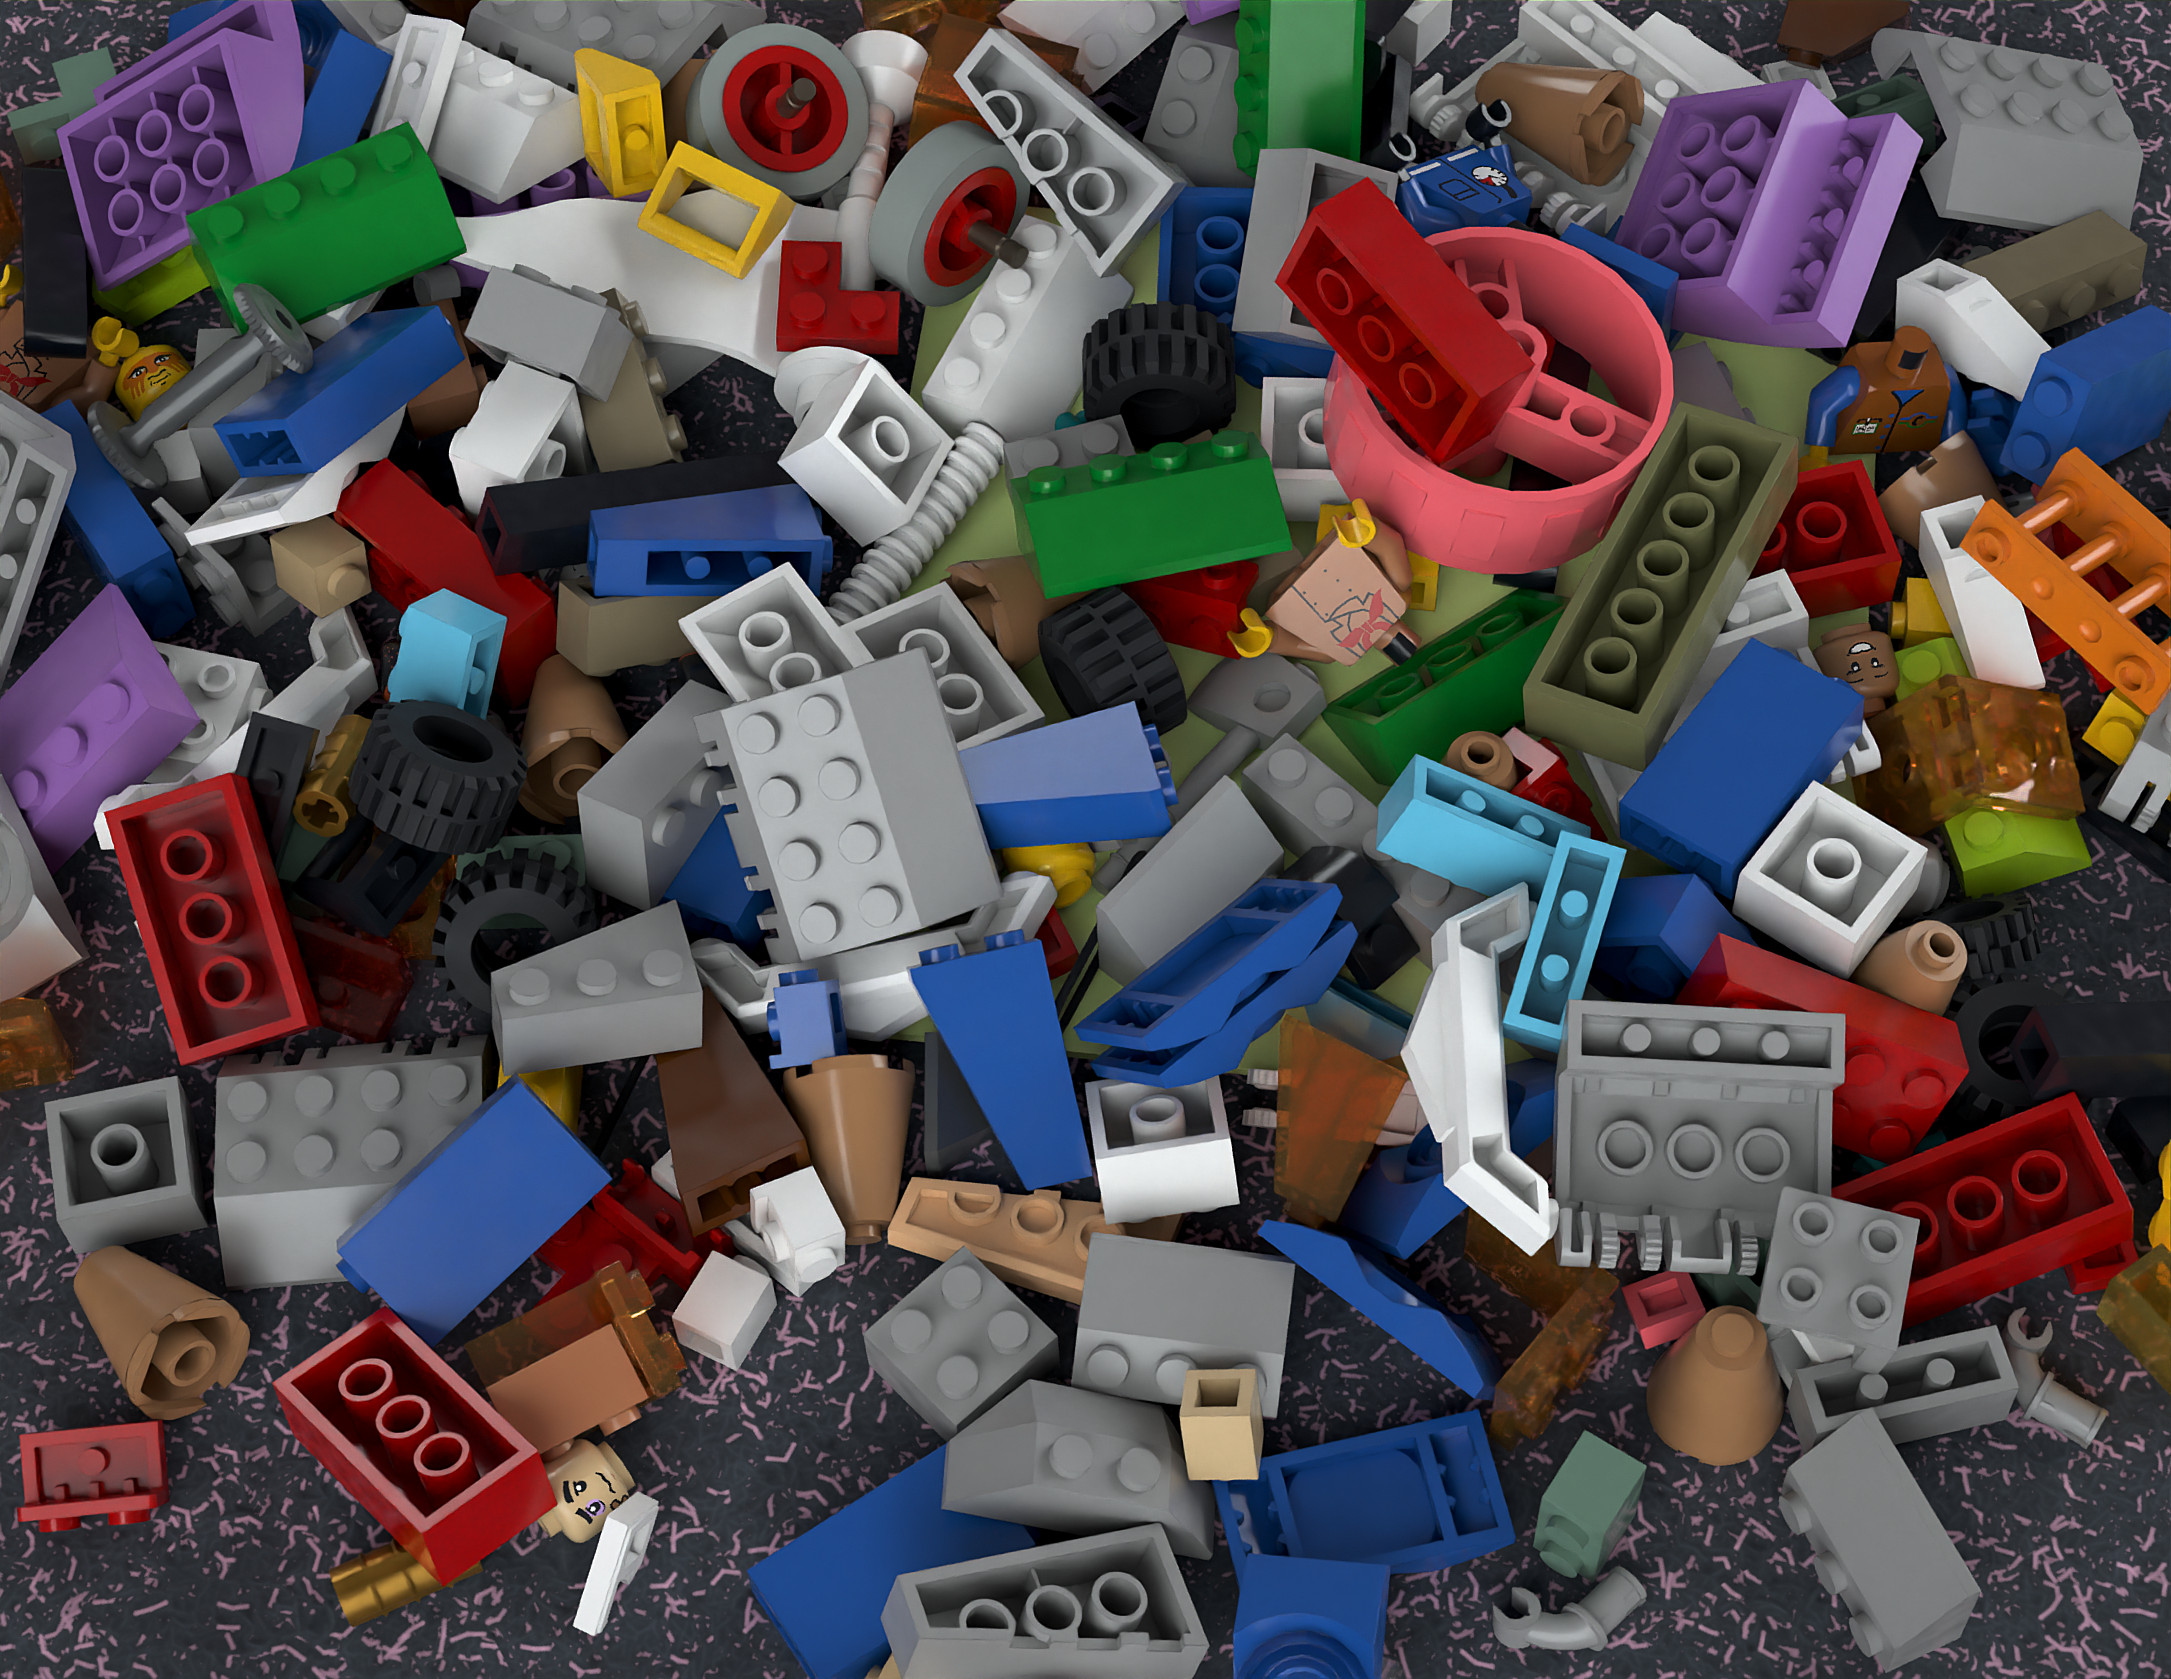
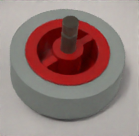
[685,23,870,206]
[868,121,1030,307]

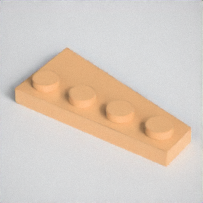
[888,1177,1185,1305]

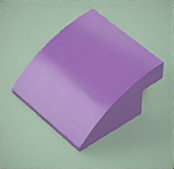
[56,0,305,293]
[1614,78,1924,348]

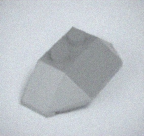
[1142,12,1255,188]
[941,1379,1215,1560]

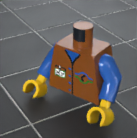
[1798,325,1970,473]

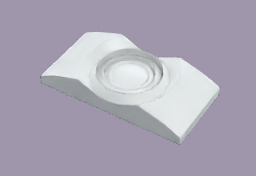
[184,403,407,546]

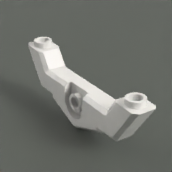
[93,604,379,850]
[690,871,1058,1042]
[1400,881,1559,1257]

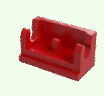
[591,1157,741,1292]

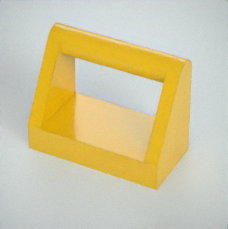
[574,48,667,199]
[637,140,796,280]

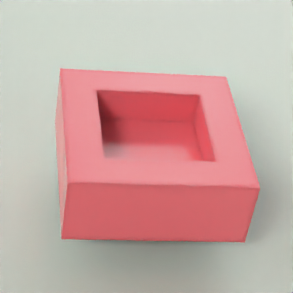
[1621,1271,1706,1350]

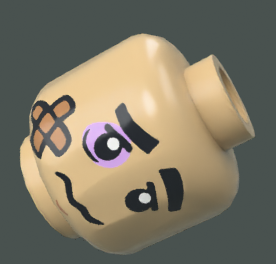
[537,1439,635,1543]

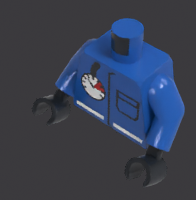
[1370,99,1537,238]

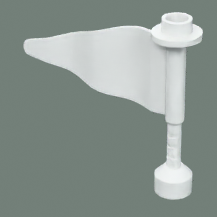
[451,30,931,428]

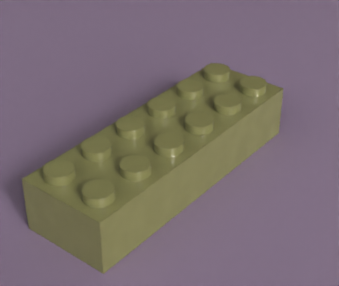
[1523,401,1799,773]

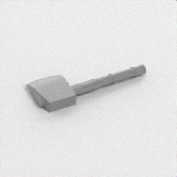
[1091,652,1327,896]

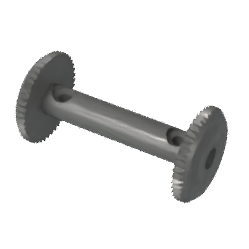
[88,283,313,491]

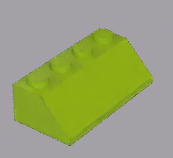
[1890,637,2092,899]

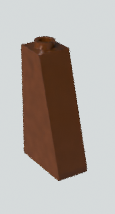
[655,985,812,1237]

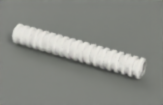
[824,422,1006,627]

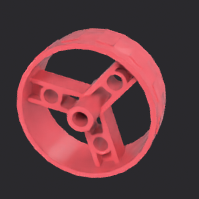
[1322,227,1674,574]

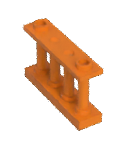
[1959,447,2171,716]

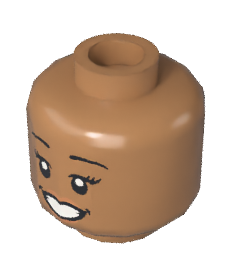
[1812,623,1900,718]

